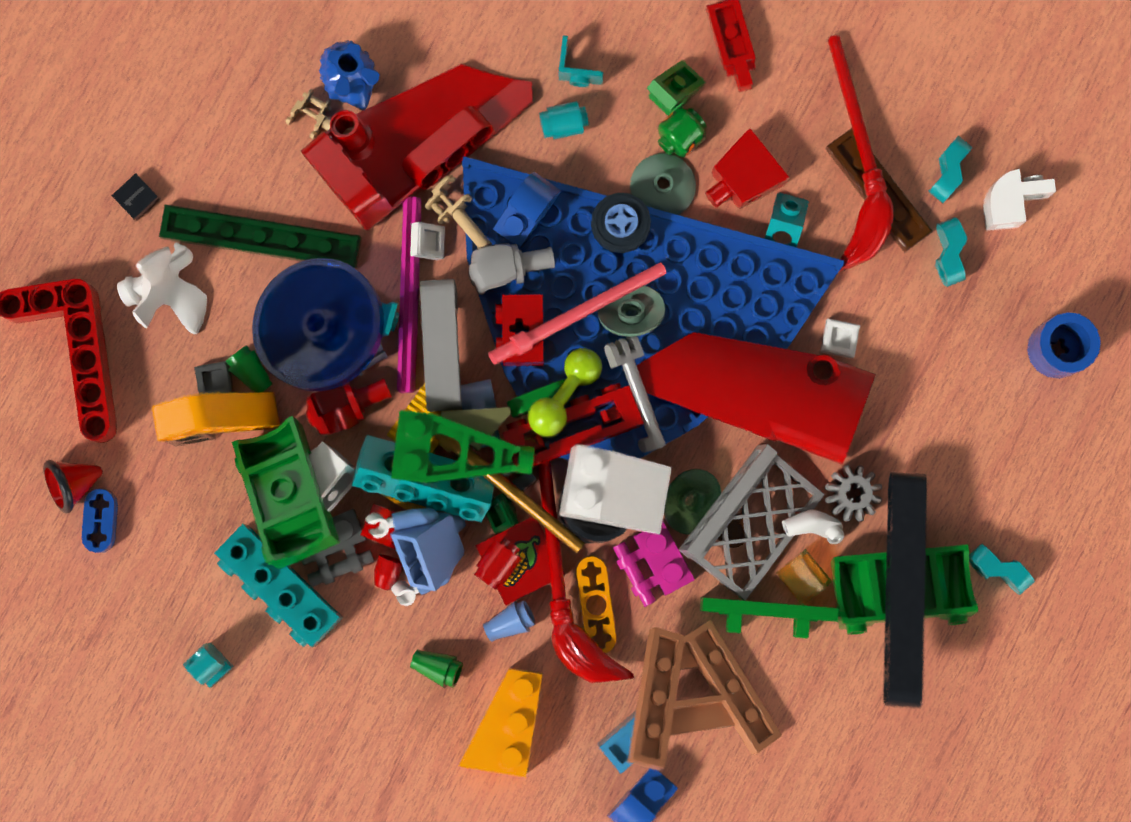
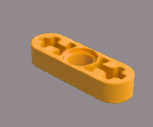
[576,556,616,653]

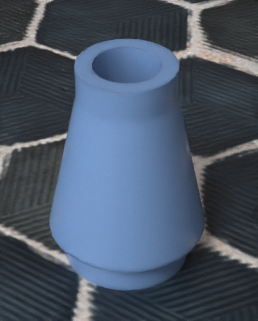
[483,600,536,642]

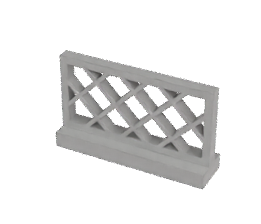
[679,444,825,601]

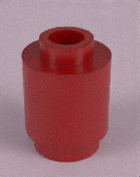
[474,538,522,590]

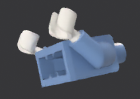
[366,508,466,606]

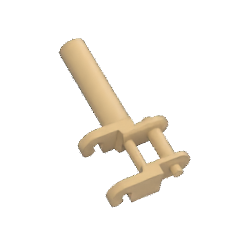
[285,89,352,140]
[425,175,492,247]

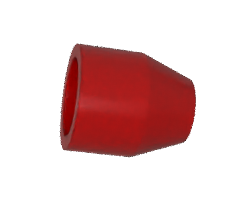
[374,554,403,590]

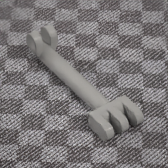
[604,336,666,452]

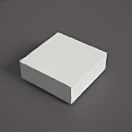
[410,222,445,260]
[820,319,860,359]

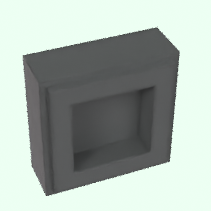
[194,361,234,394]

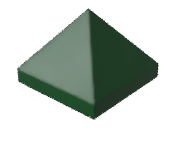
[486,493,518,535]

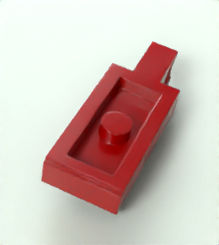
[706,0,756,93]

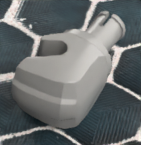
[469,243,555,295]

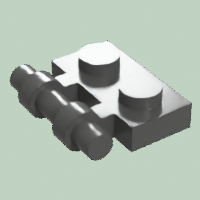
[301,509,375,587]

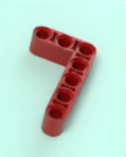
[0,279,117,443]

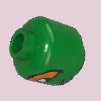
[657,108,707,157]

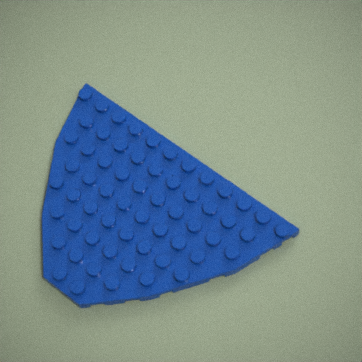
[462,156,844,461]

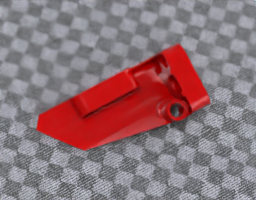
[300,64,533,231]
[637,332,876,465]

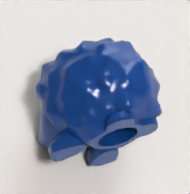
[319,40,380,110]

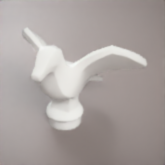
[117,242,207,334]

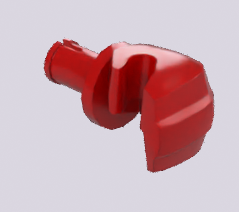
[306,378,392,435]

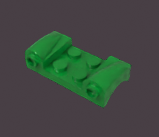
[232,416,340,569]
[830,544,978,635]

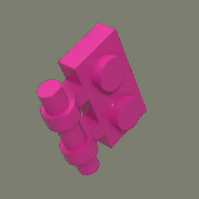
[613,521,695,607]

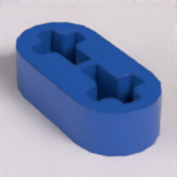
[82,489,118,553]

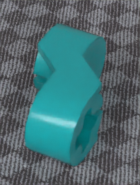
[928,135,973,204]
[935,217,967,287]
[969,544,1035,595]

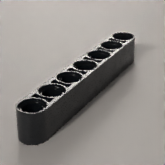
[883,472,927,708]

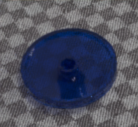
[252,258,384,391]

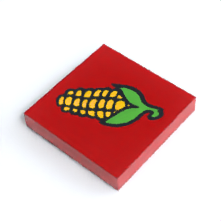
[475,517,565,606]

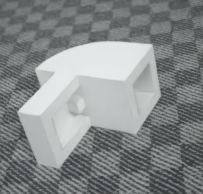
[983,169,1056,231]

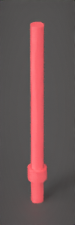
[488,262,667,365]

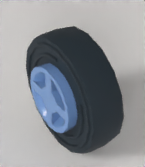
[591,193,651,253]

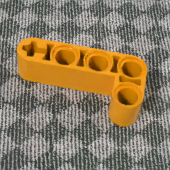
[152,392,280,442]

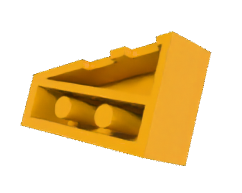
[458,668,543,777]

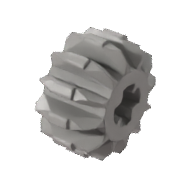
[825,465,882,522]

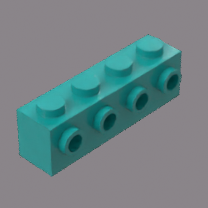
[214,524,343,647]

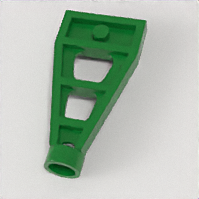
[391,410,534,483]

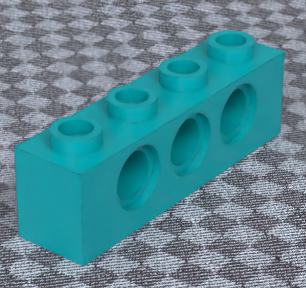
[352,435,494,523]

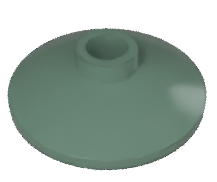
[630,154,696,215]
[598,286,665,336]

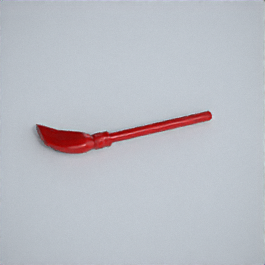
[827,35,893,271]
[538,451,635,683]

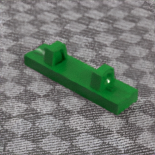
[700,597,839,639]

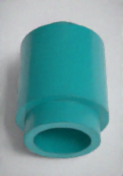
[539,101,589,140]

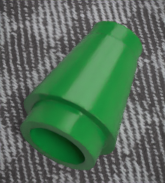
[226,345,273,393]
[410,649,463,688]

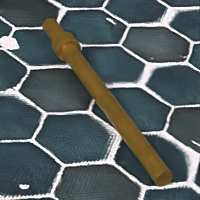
[434,434,585,553]

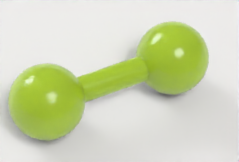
[528,348,602,437]

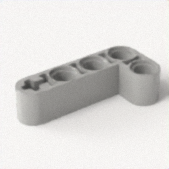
[420,279,462,412]

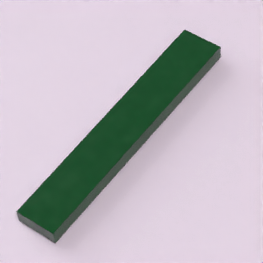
[159,205,361,270]

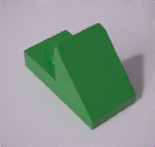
[646,60,706,116]

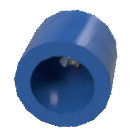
[1027,312,1101,379]

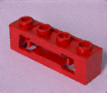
[502,383,643,473]

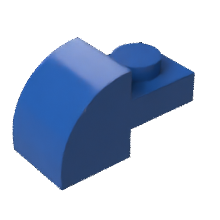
[493,172,561,248]
[607,768,678,822]

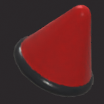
[43,460,103,513]

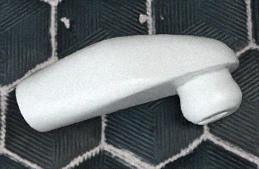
[782,510,844,544]

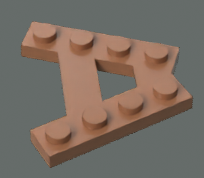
[628,620,782,771]

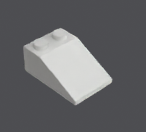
[559,445,672,534]

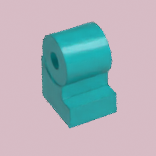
[183,642,234,688]

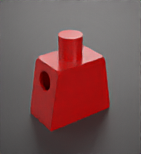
[705,128,789,209]

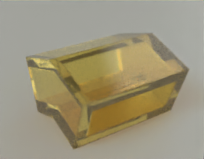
[775,549,832,605]

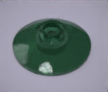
[664,469,721,535]

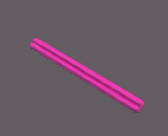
[397,197,422,393]

